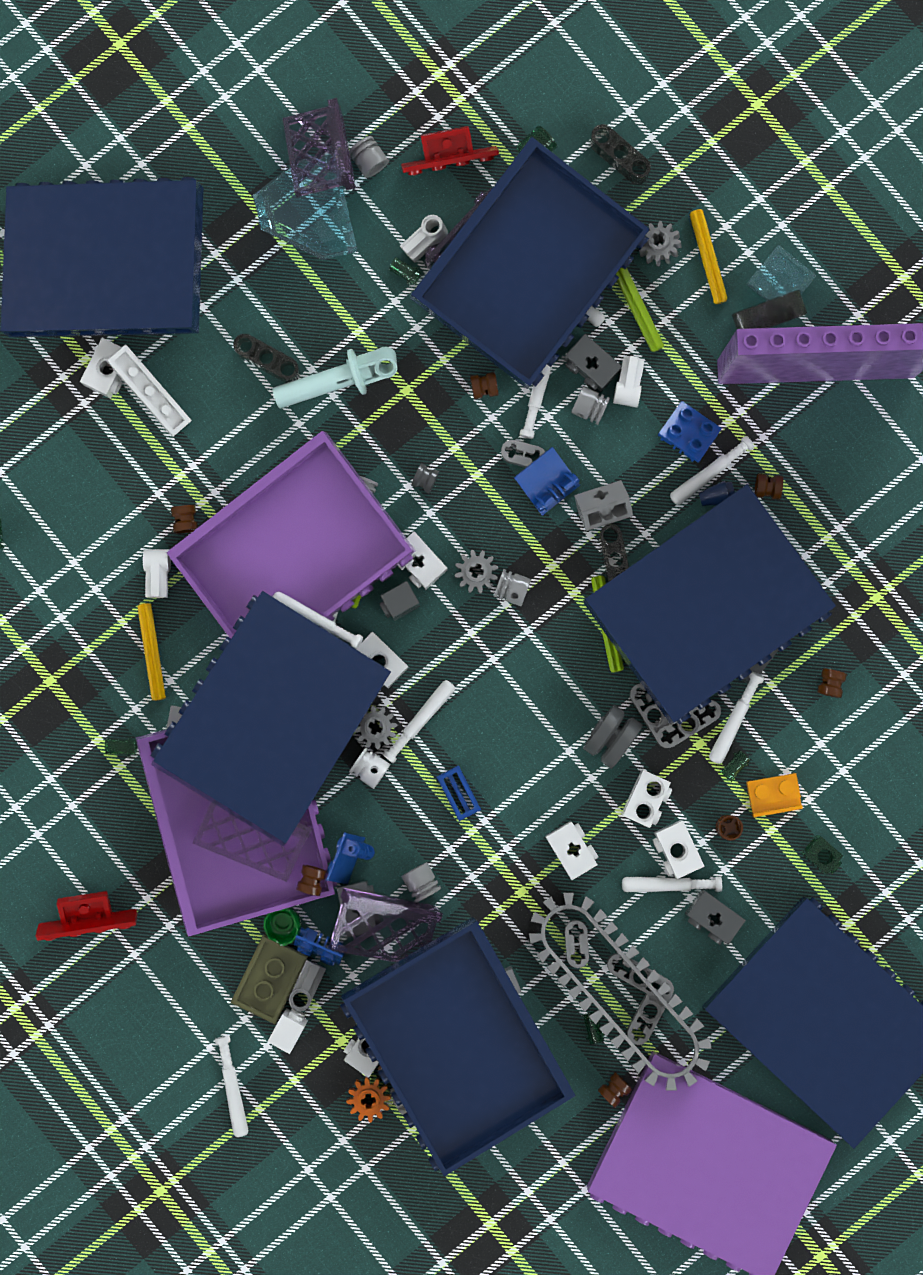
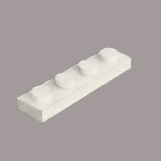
[106,344,192,437]

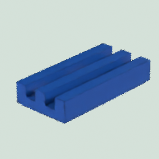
[437,765,481,821]

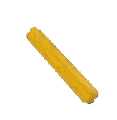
[690,209,728,304]
[137,603,166,701]

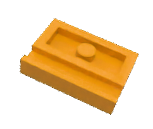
[746,773,803,817]

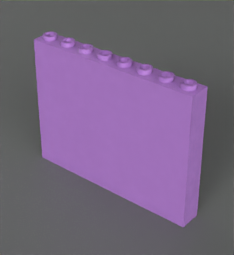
[717,323,923,384]
[166,431,416,639]
[135,729,337,937]
[586,1050,837,1275]

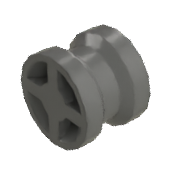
[411,463,439,493]

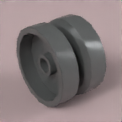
[582,704,643,769]

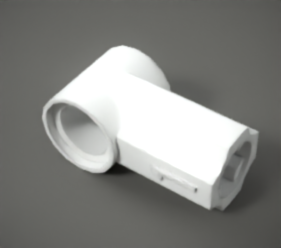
[400,215,448,263]
[613,356,644,408]
[143,549,171,598]

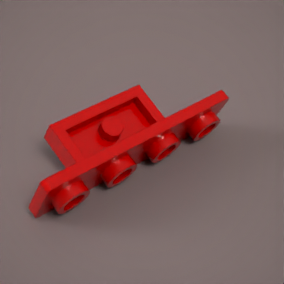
[401,126,499,175]
[36,891,138,941]

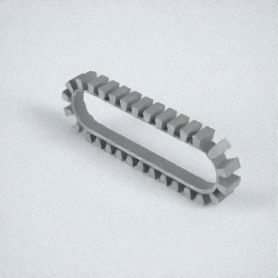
[529,893,712,1090]

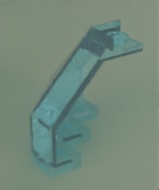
[253,152,358,260]

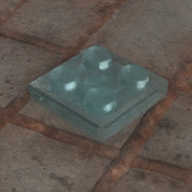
[746,245,817,315]

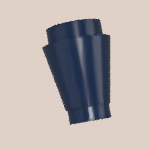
[699,481,735,507]

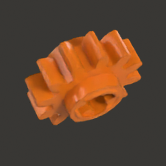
[346,1077,391,1123]

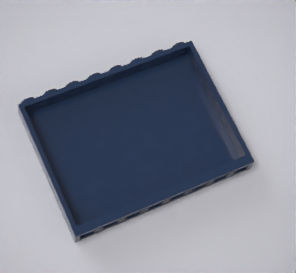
[410,137,650,389]
[0,177,204,337]
[582,484,836,725]
[150,591,391,846]
[702,897,923,1149]
[340,917,576,1176]

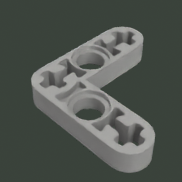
[630,683,721,748]
[607,953,674,1045]

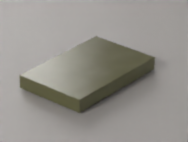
[230,934,308,1024]

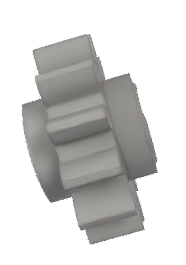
[639,221,682,266]
[455,550,498,594]
[355,706,398,750]

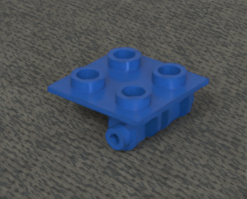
[658,401,722,463]
[514,447,580,516]
[326,832,375,884]
[294,927,347,966]

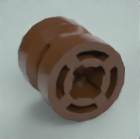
[470,371,498,400]
[754,473,783,500]
[171,505,198,533]
[817,668,847,698]
[715,815,743,840]
[296,864,327,896]
[598,1072,633,1108]

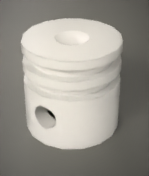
[349,748,391,789]

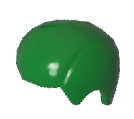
[263,908,302,946]

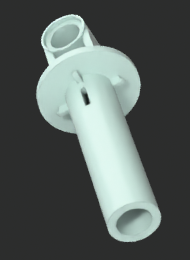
[273,347,397,409]

